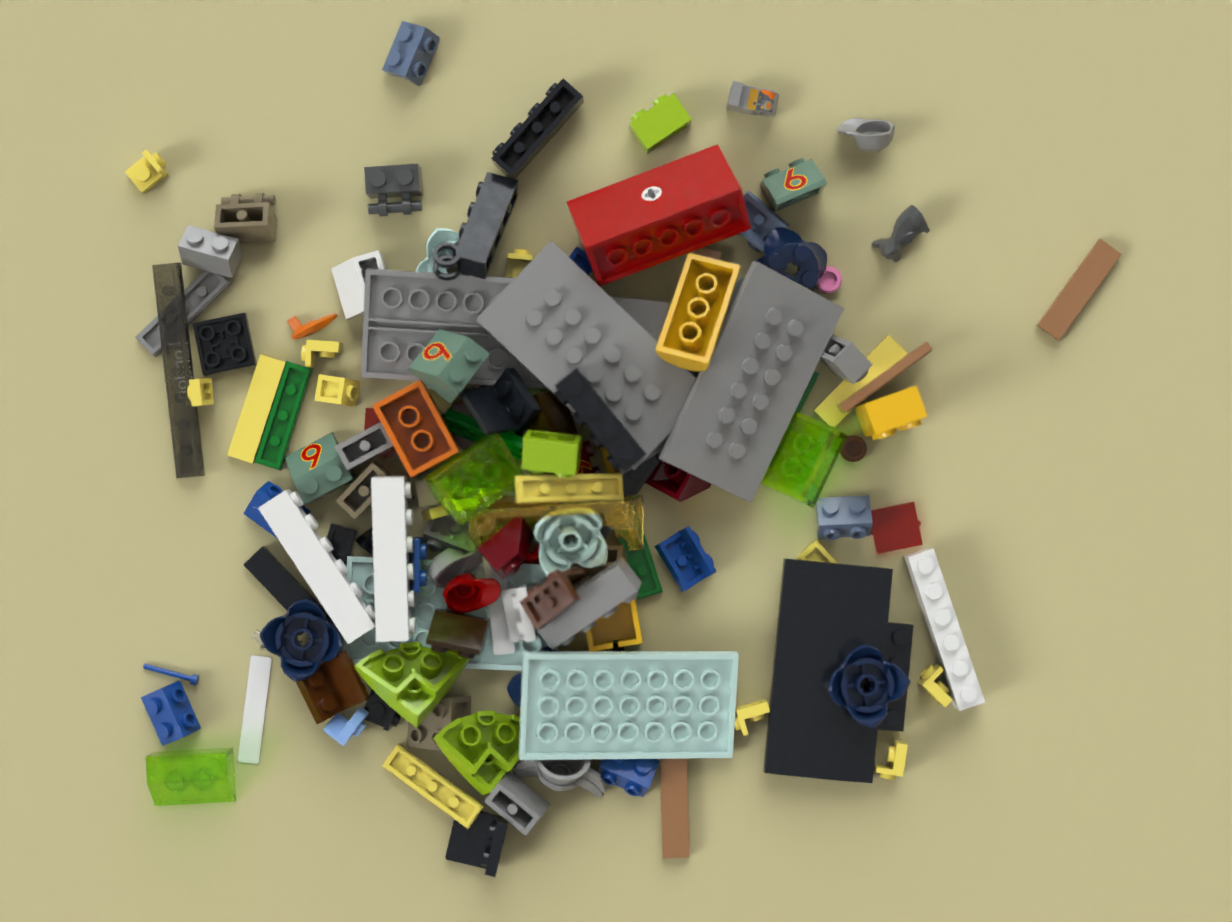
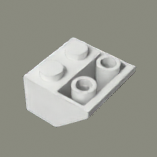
[331,250,387,320]

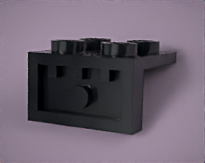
[459,368,541,435]
[445,812,508,877]

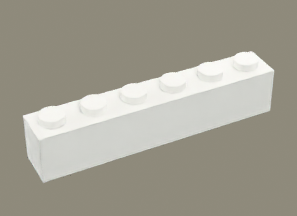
[371,476,416,642]
[258,489,375,644]
[903,548,985,711]

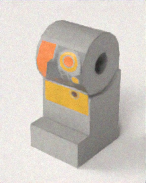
[726,81,779,117]

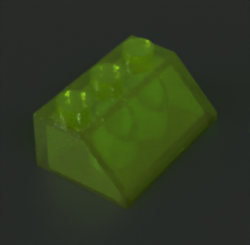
[761,411,847,508]
[423,433,525,525]
[146,748,236,806]

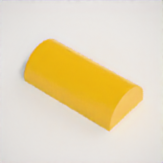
[656,253,741,371]

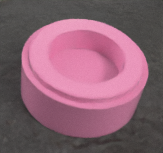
[816,266,842,294]

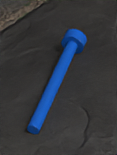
[143,664,199,686]

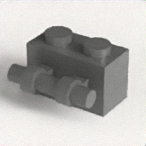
[364,163,423,217]

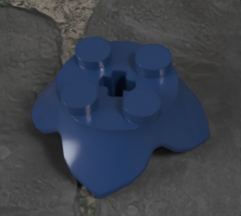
[756,228,827,292]
[260,599,343,682]
[828,644,910,728]

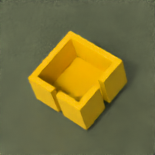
[586,599,643,651]

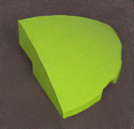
[355,642,469,728]
[433,710,520,796]

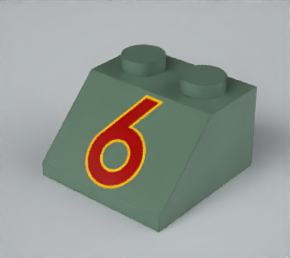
[760,158,827,212]
[407,329,490,404]
[285,432,357,504]

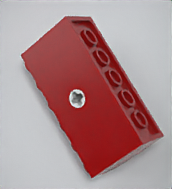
[566,144,751,286]

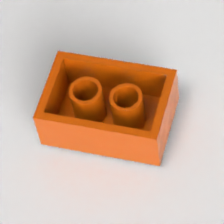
[372,380,462,478]

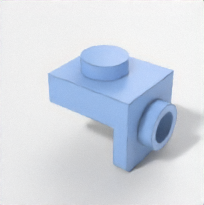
[323,707,369,746]

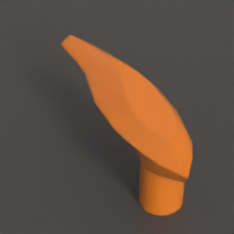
[287,313,337,339]

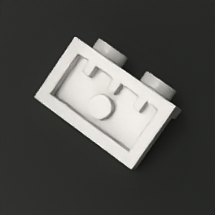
[501,585,538,643]

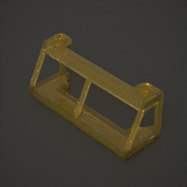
[469,495,644,550]

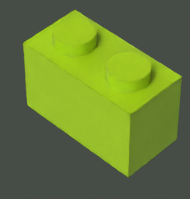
[629,93,692,154]
[521,430,582,478]

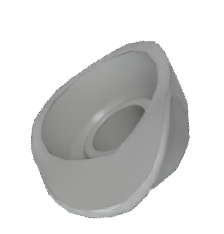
[837,118,895,152]
[429,548,482,588]

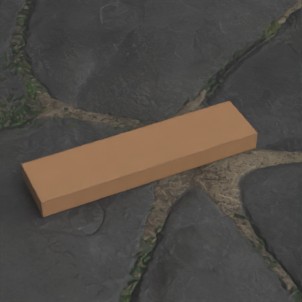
[1036,239,1122,341]
[837,341,932,413]
[660,758,689,858]

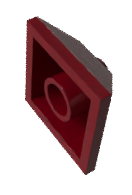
[645,451,711,502]
[477,513,534,580]

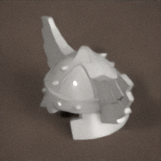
[512,759,606,797]

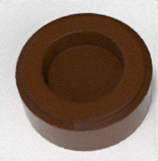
[839,435,867,462]

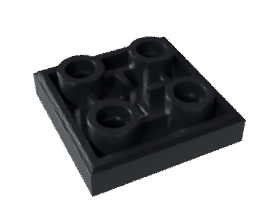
[193,313,257,376]

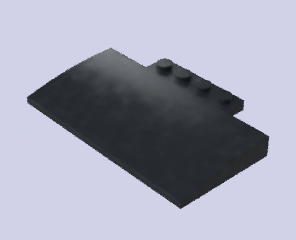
[763,558,914,783]

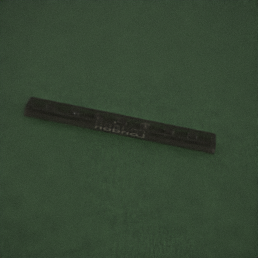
[152,263,205,478]

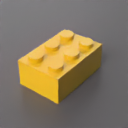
[854,385,928,440]

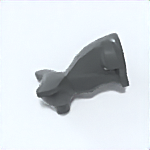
[872,205,930,262]

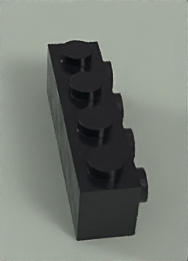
[491,78,584,179]
[554,368,646,472]

